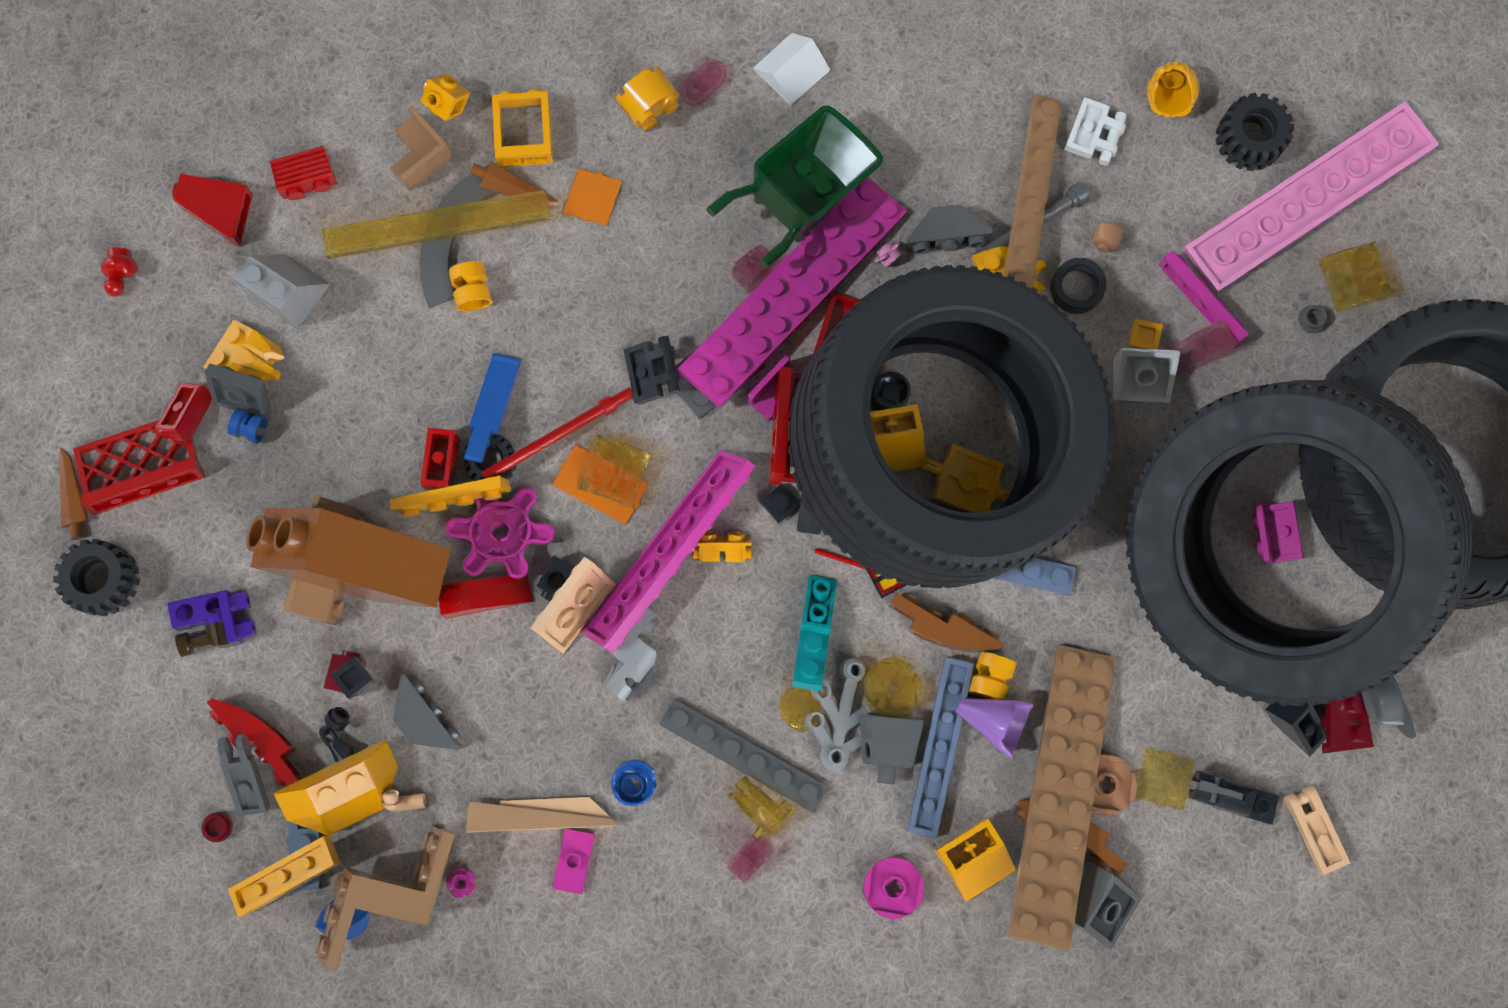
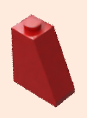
[172,174,253,246]

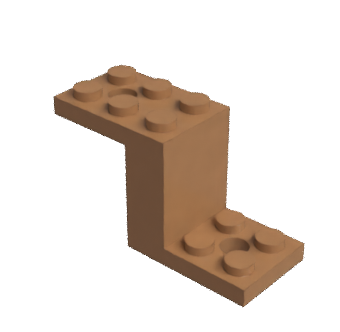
[314,825,455,971]

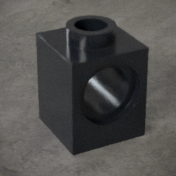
[537,555,575,601]

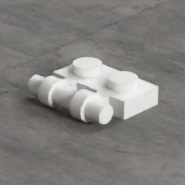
[1064,97,1127,166]

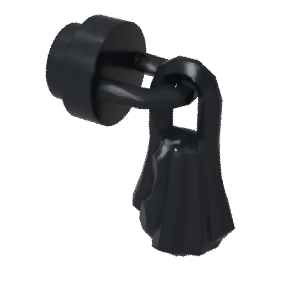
[319,707,355,763]

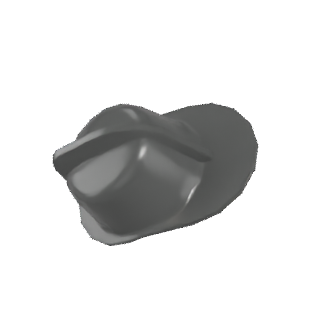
[1361,676,1417,739]

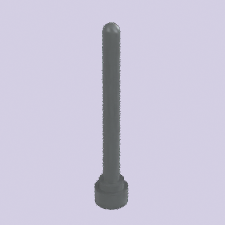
[971,182,1090,257]

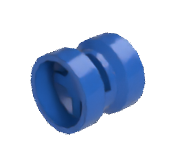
[228,408,268,444]

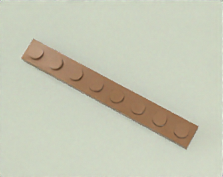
[1004,94,1062,289]

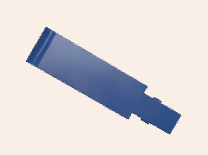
[464,353,522,463]

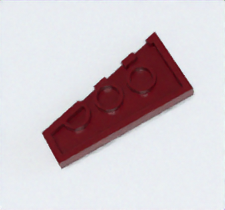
[1322,692,1374,754]

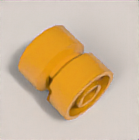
[449,261,493,312]
[969,652,1017,700]

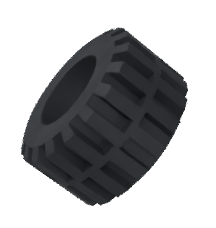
[1216,93,1294,171]
[53,539,140,616]

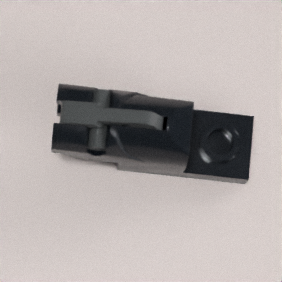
[1188,770,1279,825]

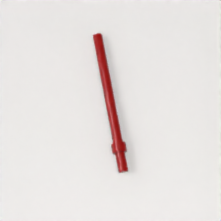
[481,387,633,479]

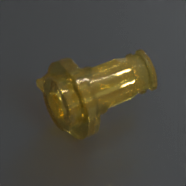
[727,775,797,840]

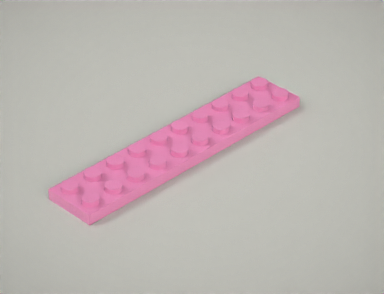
[1183,101,1439,294]

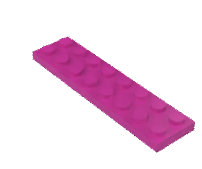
[580,450,755,654]

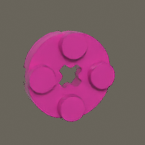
[863,857,924,919]

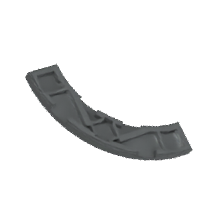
[420,165,498,309]

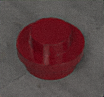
[201,812,233,842]

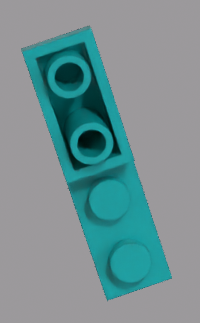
[792,575,837,692]

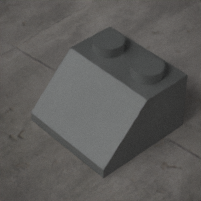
[1074,861,1142,949]

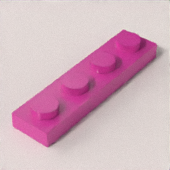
[1158,250,1249,348]

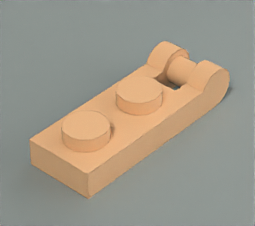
[1284,785,1350,875]

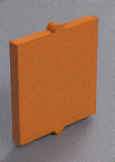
[563,168,622,226]

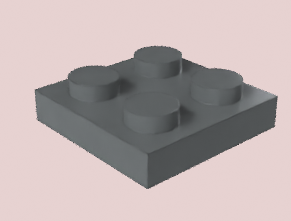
[205,363,271,420]

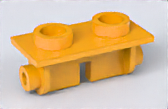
[693,532,752,562]

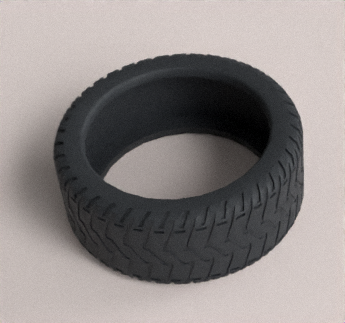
[1298,299,1508,609]

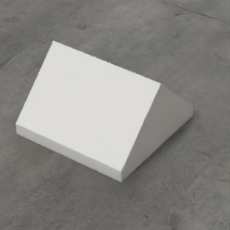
[753,33,830,106]
[1113,348,1180,403]

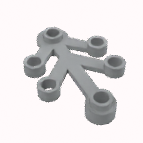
[805,658,885,772]

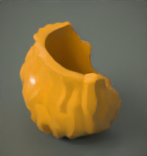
[1147,60,1199,118]

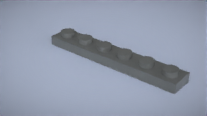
[659,699,828,813]

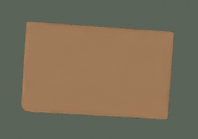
[391,106,452,191]

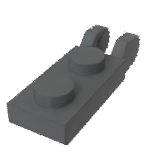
[217,734,270,816]

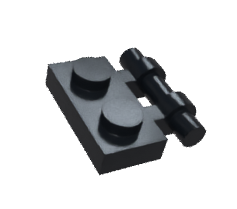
[623,336,681,405]

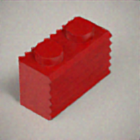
[269,145,338,200]
[420,428,461,491]

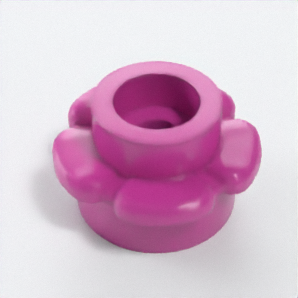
[446,868,476,898]

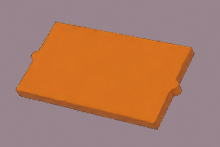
[552,444,649,525]

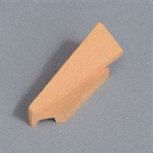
[466,797,616,833]

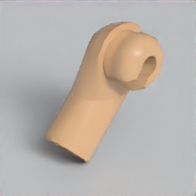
[382,789,426,811]

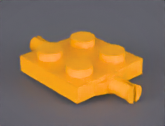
[922,443,1010,513]

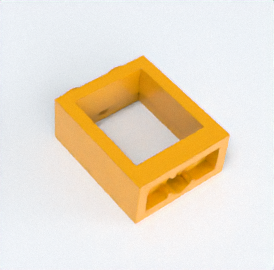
[492,89,554,167]

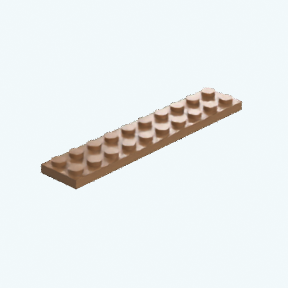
[1007,645,1115,951]

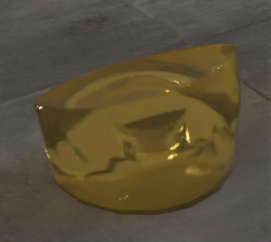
[779,684,821,733]

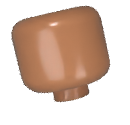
[1092,222,1123,253]

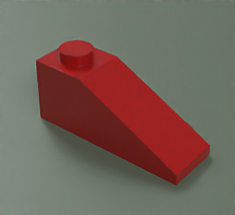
[438,574,532,619]

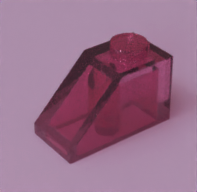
[1167,320,1236,376]

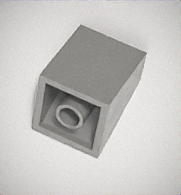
[233,254,330,329]

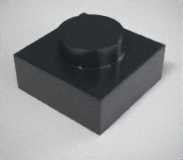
[760,483,800,524]
[330,657,375,700]

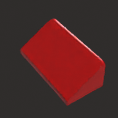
[155,383,212,442]

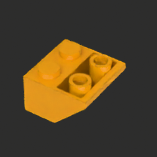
[870,404,925,472]
[933,818,1016,902]

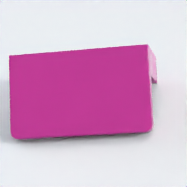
[748,355,801,421]

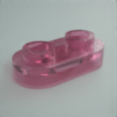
[680,59,727,107]

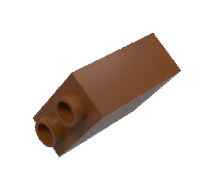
[246,508,451,608]

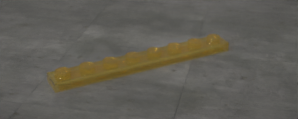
[322,190,552,259]

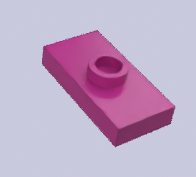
[552,828,595,894]

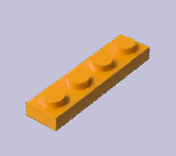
[389,476,511,517]
[228,836,341,917]

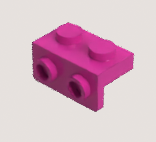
[1252,501,1304,564]

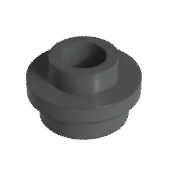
[1298,305,1327,333]

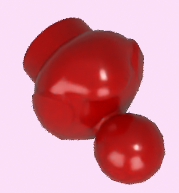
[101,247,138,297]

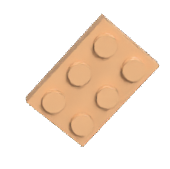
[530,557,616,654]

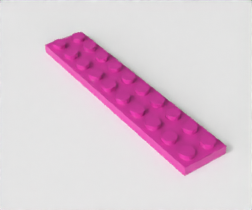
[678,178,908,409]

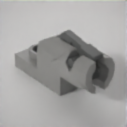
[602,608,657,702]

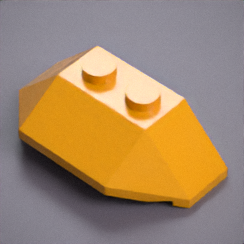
[274,739,398,836]

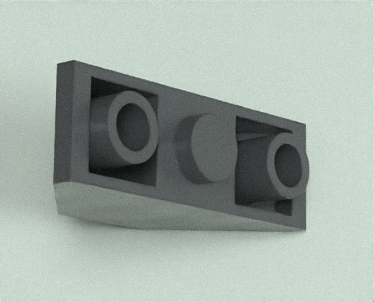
[906,204,993,254]
[393,674,461,750]

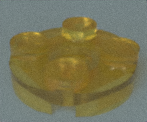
[863,657,923,718]

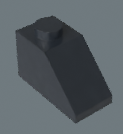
[1265,702,1326,757]

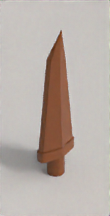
[470,161,558,207]
[59,448,89,540]

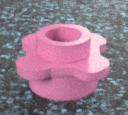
[874,241,902,267]

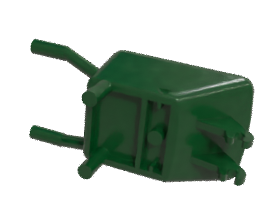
[706,105,883,269]

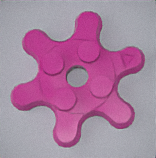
[446,487,555,579]

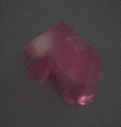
[731,244,778,293]
[726,831,774,883]

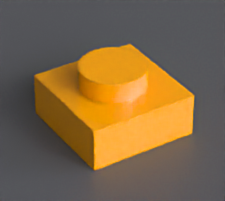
[1127,318,1163,350]

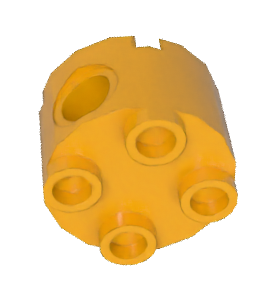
[616,65,680,132]

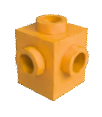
[420,73,471,121]

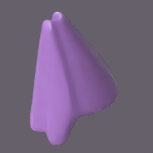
[955,699,1034,758]

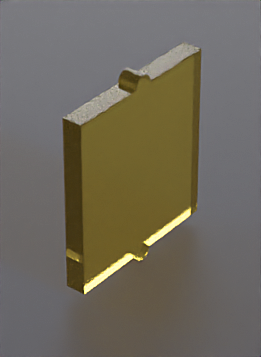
[1135,748,1194,811]

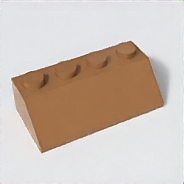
[284,495,366,625]

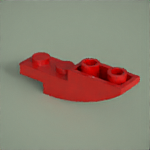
[207,698,303,787]

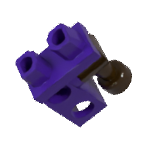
[167,590,257,657]

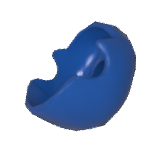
[611,759,656,807]

